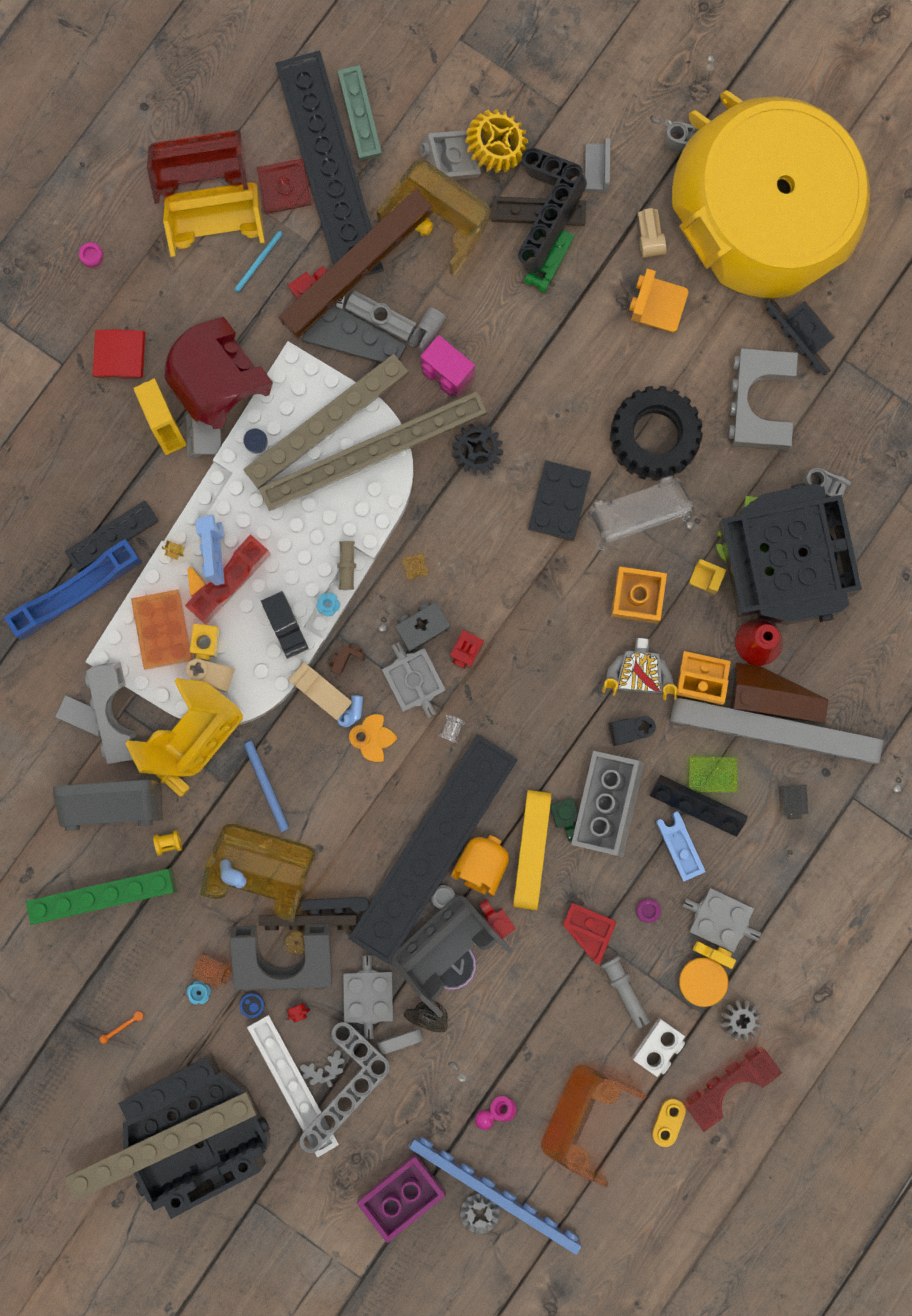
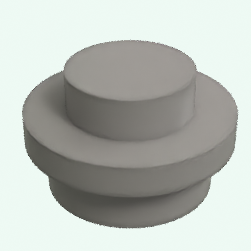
[431,885,455,909]

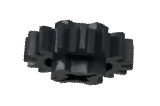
[452,423,503,475]

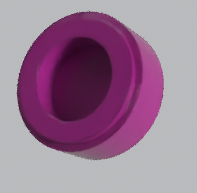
[636,899,661,923]

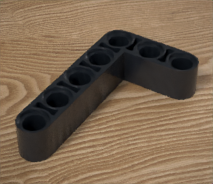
[518,148,587,274]

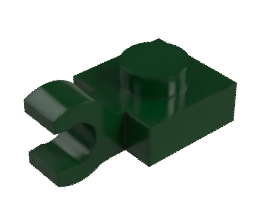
[550,798,578,842]

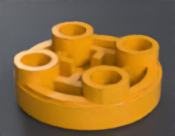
[679,957,728,1007]

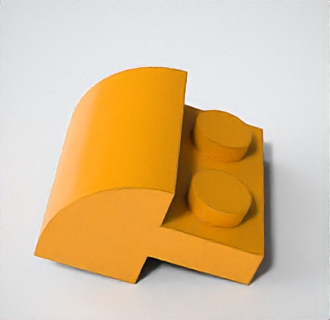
[676,651,731,705]

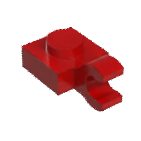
[288,266,327,299]
[479,899,516,943]

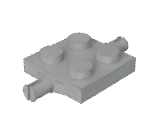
[382,642,446,719]
[682,887,761,952]
[343,955,393,1039]

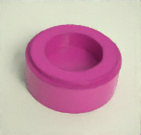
[79,242,103,267]

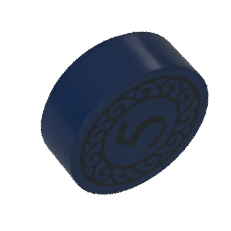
[243,428,268,454]

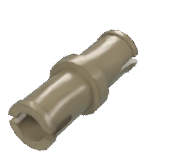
[337,541,356,590]

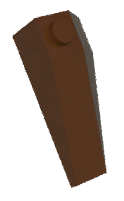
[730,663,828,724]

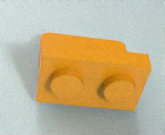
[629,269,689,333]

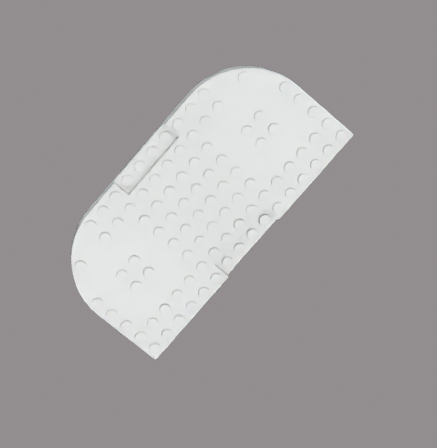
[85,341,414,725]

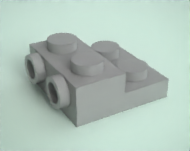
[419,130,481,185]

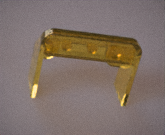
[376,159,490,276]

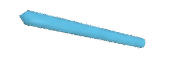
[235,230,282,293]

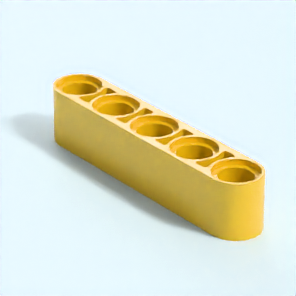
[513,790,551,911]

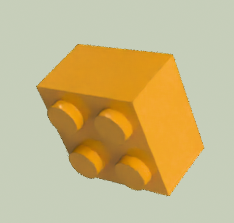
[611,566,667,624]

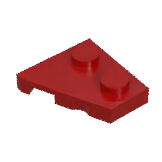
[563,903,617,965]

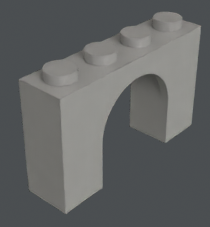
[728,348,798,451]

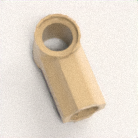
[637,208,666,258]

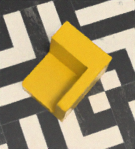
[689,559,726,595]

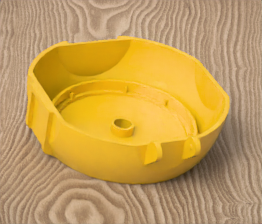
[672,90,870,298]

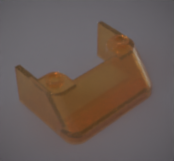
[541,1064,647,1187]

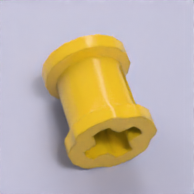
[153,830,182,856]

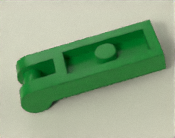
[524,230,574,293]

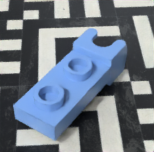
[196,515,225,586]
[655,811,706,882]

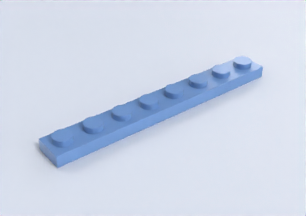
[409,1136,582,1255]

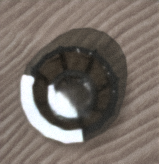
[404,1001,448,1032]

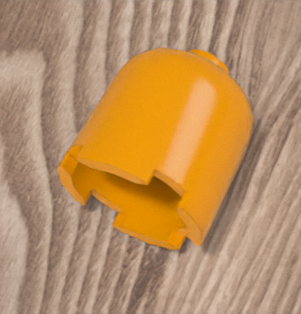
[451,835,509,897]

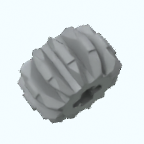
[721,1000,762,1042]

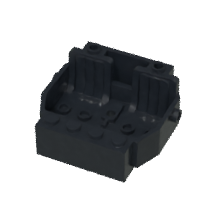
[719,483,862,625]
[118,1053,270,1219]

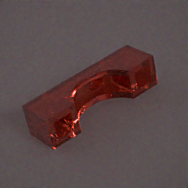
[185,534,271,625]
[684,1047,782,1132]

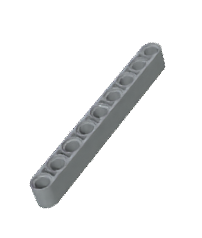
[670,698,884,764]

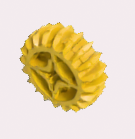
[465,109,528,174]

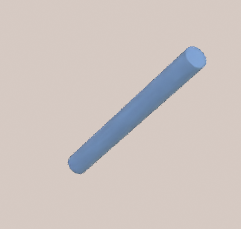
[243,741,290,832]

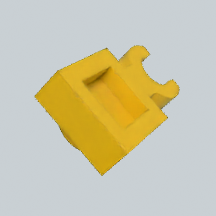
[692,941,736,969]

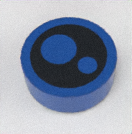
[240,993,265,1018]

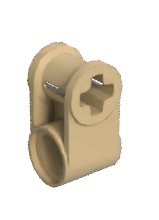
[186,659,235,692]

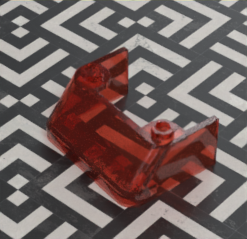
[147,130,248,204]

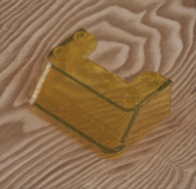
[200,824,315,922]

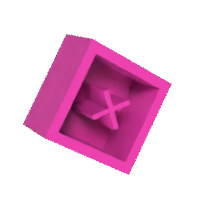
[420,335,475,397]

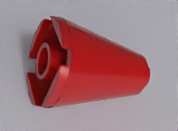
[735,619,783,666]

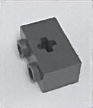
[395,602,451,653]

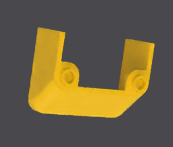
[163,182,265,257]
[125,678,243,777]

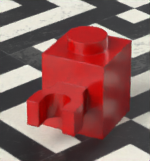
[450,630,484,669]

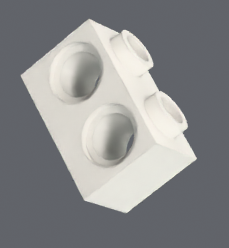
[631,1017,685,1077]

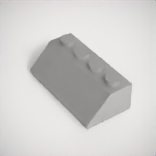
[571,751,645,858]

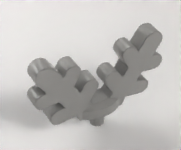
[300,1050,345,1088]

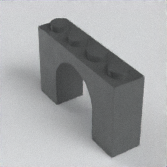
[230,923,333,991]

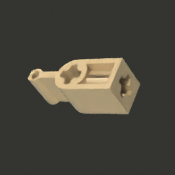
[288,661,352,720]

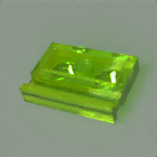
[688,757,738,792]

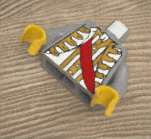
[602,638,677,700]

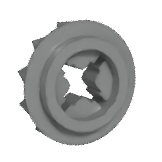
[460,1194,499,1234]

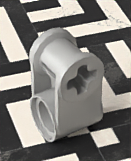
[802,468,851,498]

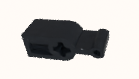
[261,591,309,659]

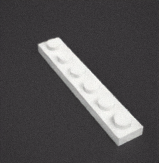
[247,1015,339,1157]

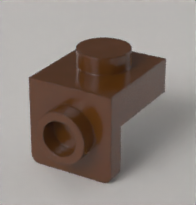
[329,644,365,677]

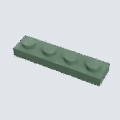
[337,65,382,161]

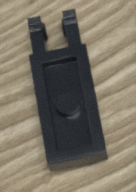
[301,897,370,915]

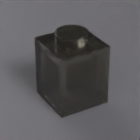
[779,785,808,820]

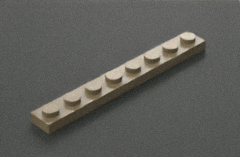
[243,354,409,490]
[65,1091,257,1201]

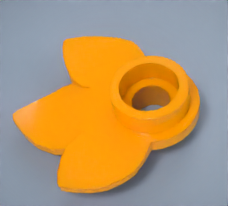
[349,714,397,762]

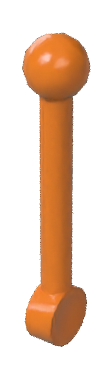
[99,1011,144,1044]

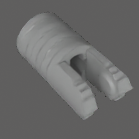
[408,307,447,352]

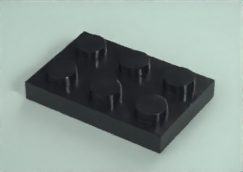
[528,460,591,541]

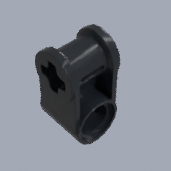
[608,716,656,746]

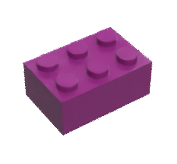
[356,1152,446,1243]

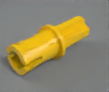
[155,774,190,797]

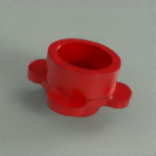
[286,1003,310,1023]

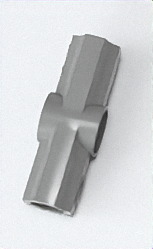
[345,291,417,342]

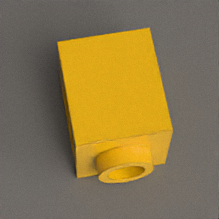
[190,623,220,661]

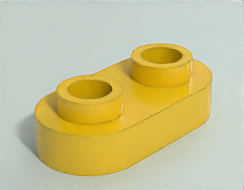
[652,1098,686,1147]

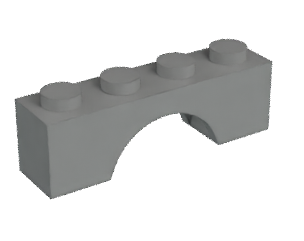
[85,662,138,764]

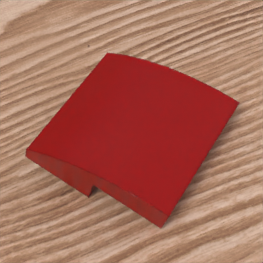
[92,329,146,379]

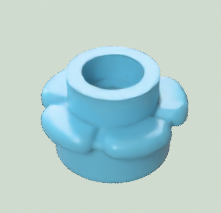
[316,593,340,616]
[187,980,211,1004]

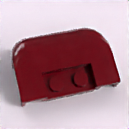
[164,317,273,429]

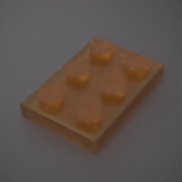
[131,589,192,670]

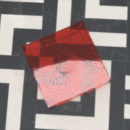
[257,158,312,214]

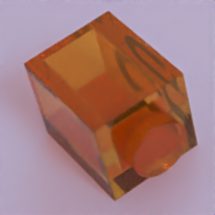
[191,953,232,988]

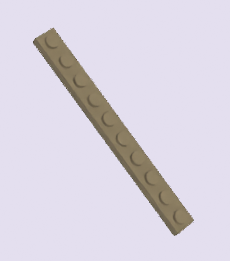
[259,391,487,511]

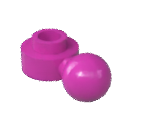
[475,1096,517,1130]

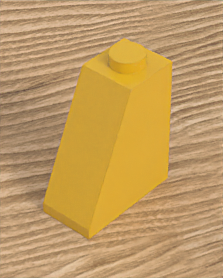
[133,378,186,455]

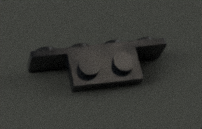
[765,299,835,375]

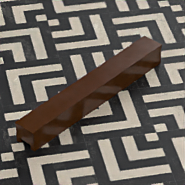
[279,188,433,339]

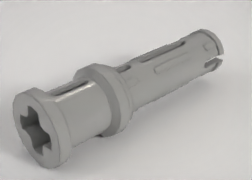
[600,955,650,1029]

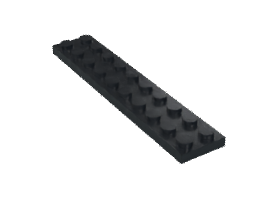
[275,51,384,276]
[348,734,518,965]

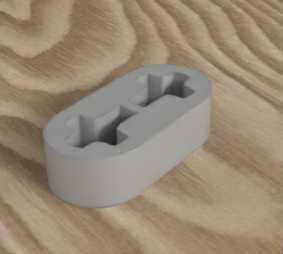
[377,1028,424,1055]

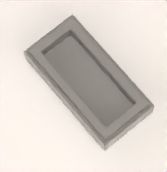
[55,695,101,737]

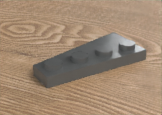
[302,305,407,363]

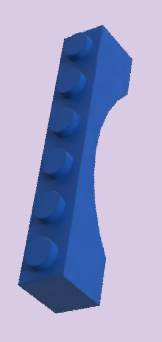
[4,539,143,640]

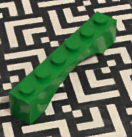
[25,868,177,925]

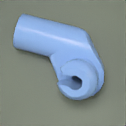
[337,695,363,727]
[219,859,246,888]

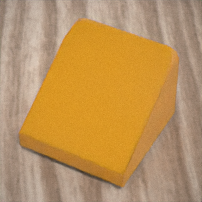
[187,567,208,599]

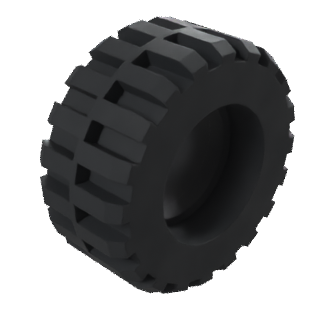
[610,386,703,481]

